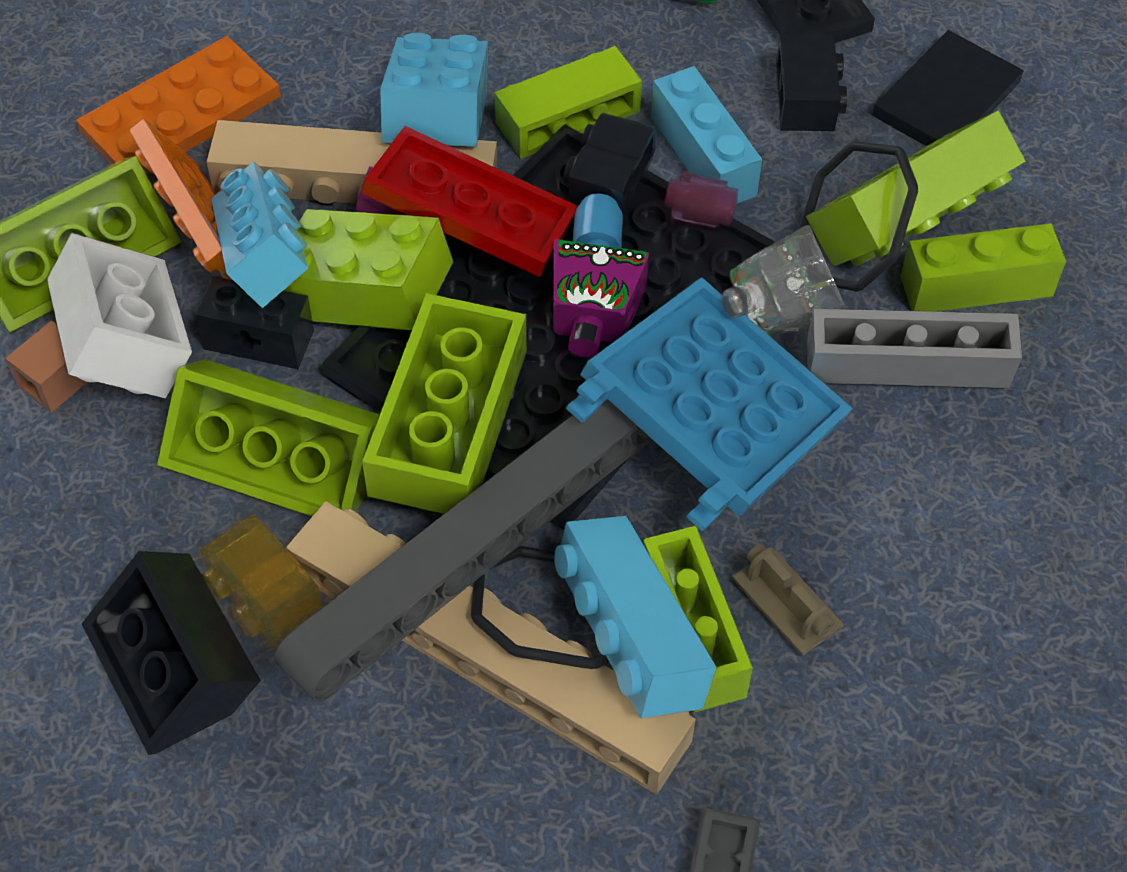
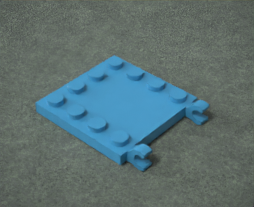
[566,277,853,532]

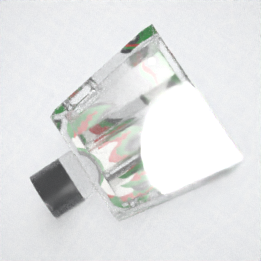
[722,225,847,335]

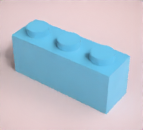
[651,66,762,210]

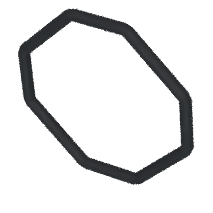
[797,141,918,292]
[471,546,609,669]

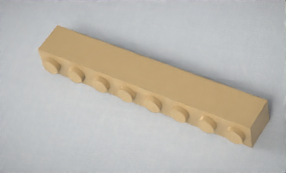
[286,501,696,795]

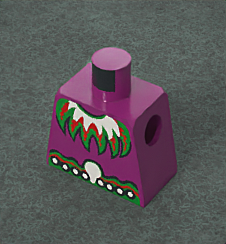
[553,239,649,357]

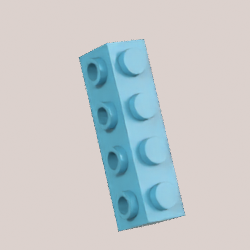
[211,161,309,308]
[554,516,716,719]

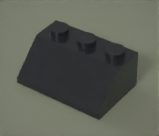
[82,551,261,755]

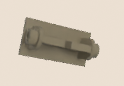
[732,543,844,656]

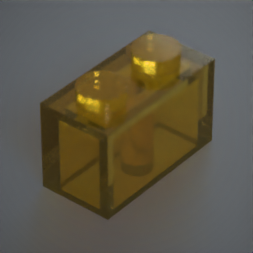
[200,513,323,649]

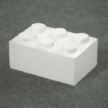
[47,233,192,398]

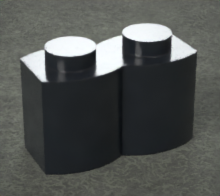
[563,112,657,215]

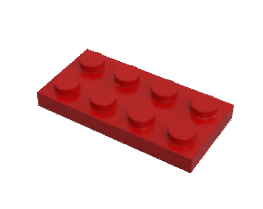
[361,126,578,277]

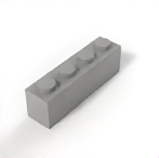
[807,309,1022,388]

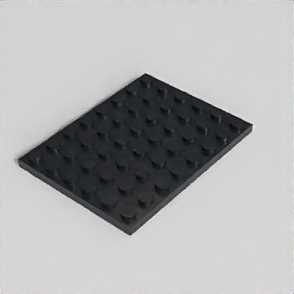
[322,124,798,530]

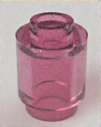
[665,171,739,229]

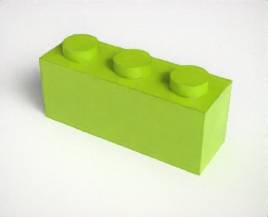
[494,46,642,159]
[900,223,1066,312]
[643,525,753,713]

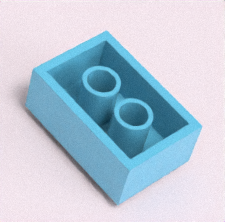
[380,33,488,147]

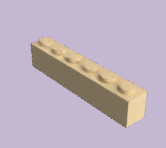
[206,120,498,204]

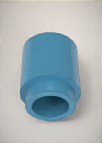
[573,194,623,248]

